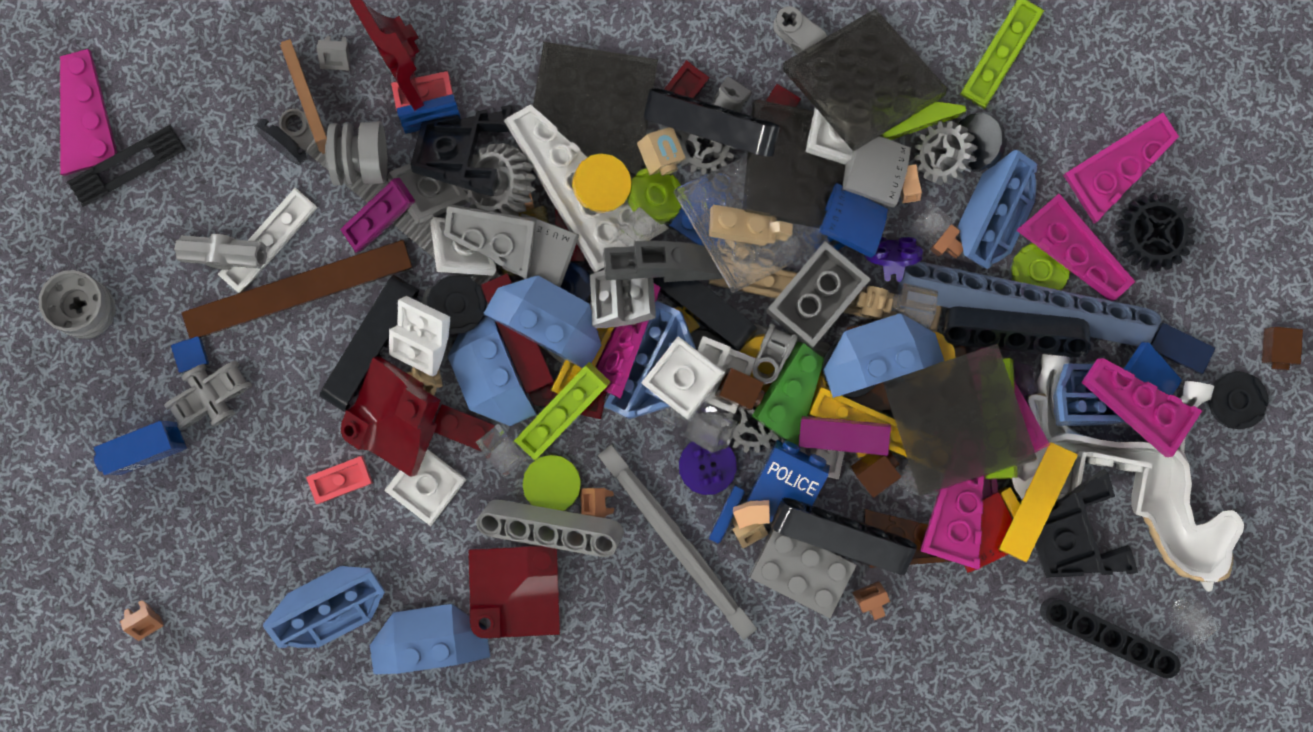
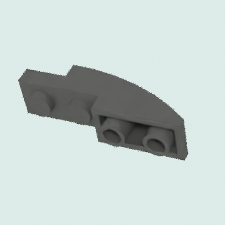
[603,241,723,282]

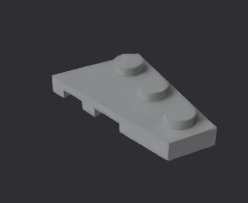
[444,204,537,279]

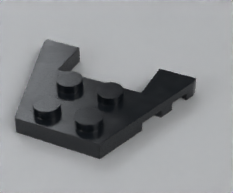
[410,105,513,196]
[1035,469,1138,578]

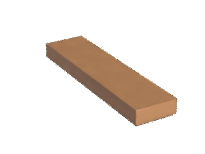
[280,39,327,154]

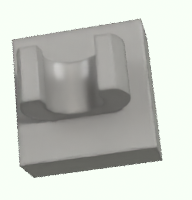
[317,36,351,71]

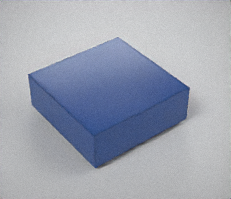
[171,336,209,373]

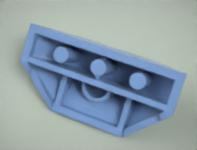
[958,150,1037,269]
[483,275,601,368]
[604,301,696,419]
[823,313,944,398]
[447,315,537,426]
[1053,363,1126,426]
[263,566,385,648]
[370,604,490,674]

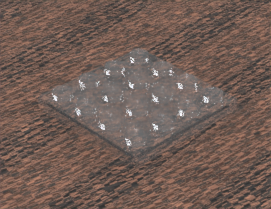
[673,151,830,293]

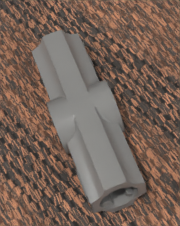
[174,234,267,270]

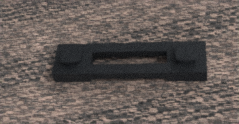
[67,124,186,207]

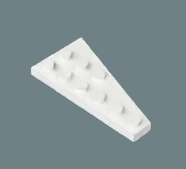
[504,105,669,273]

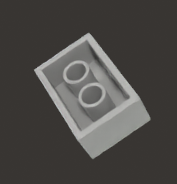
[766,241,871,349]
[749,529,857,618]

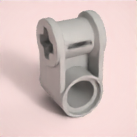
[773,6,828,61]
[711,76,753,112]
[753,324,798,384]

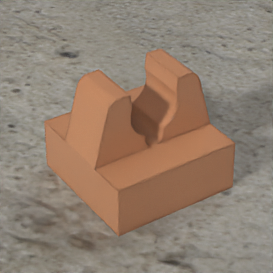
[930,224,963,258]
[580,488,614,518]
[852,581,890,620]
[120,600,164,641]

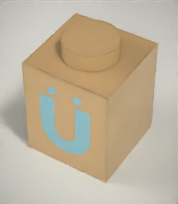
[637,127,686,176]

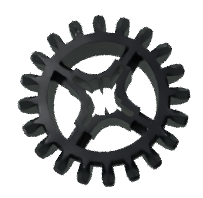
[1114,193,1196,272]

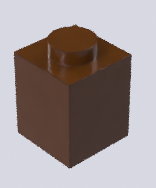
[1262,327,1303,371]
[715,368,765,410]
[850,450,902,498]

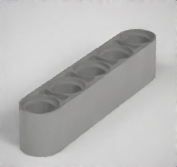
[476,500,624,557]

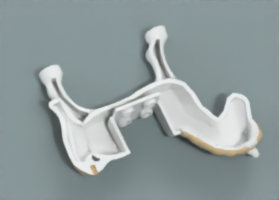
[1011,354,1244,592]

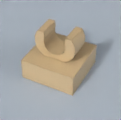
[732,516,768,549]

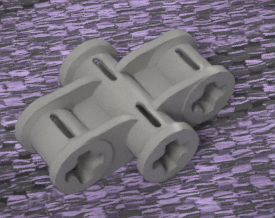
[164,360,252,431]

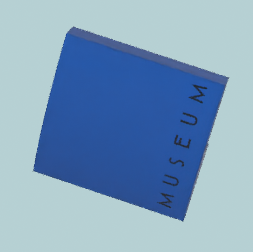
[819,183,888,258]

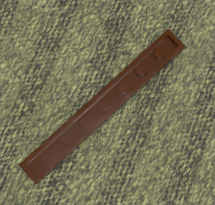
[181,240,413,339]

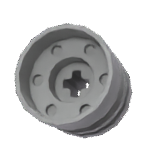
[325,121,388,186]
[39,270,116,339]

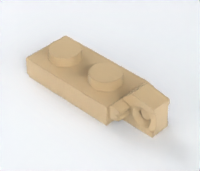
[709,204,793,246]

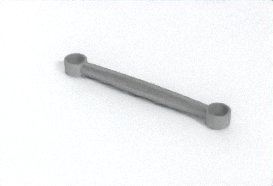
[598,444,757,640]

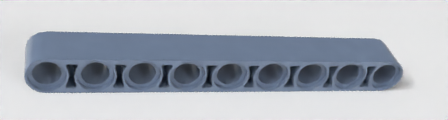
[897,262,1161,347]

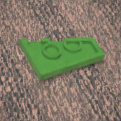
[752,342,824,447]

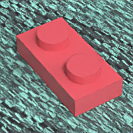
[391,71,453,111]
[306,456,373,504]

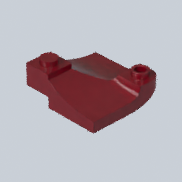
[349,0,424,111]
[341,356,441,477]
[468,546,560,639]

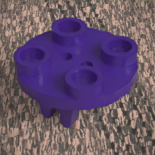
[864,237,923,282]
[679,437,737,495]

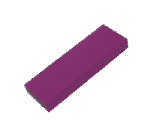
[340,177,416,253]
[799,416,891,456]

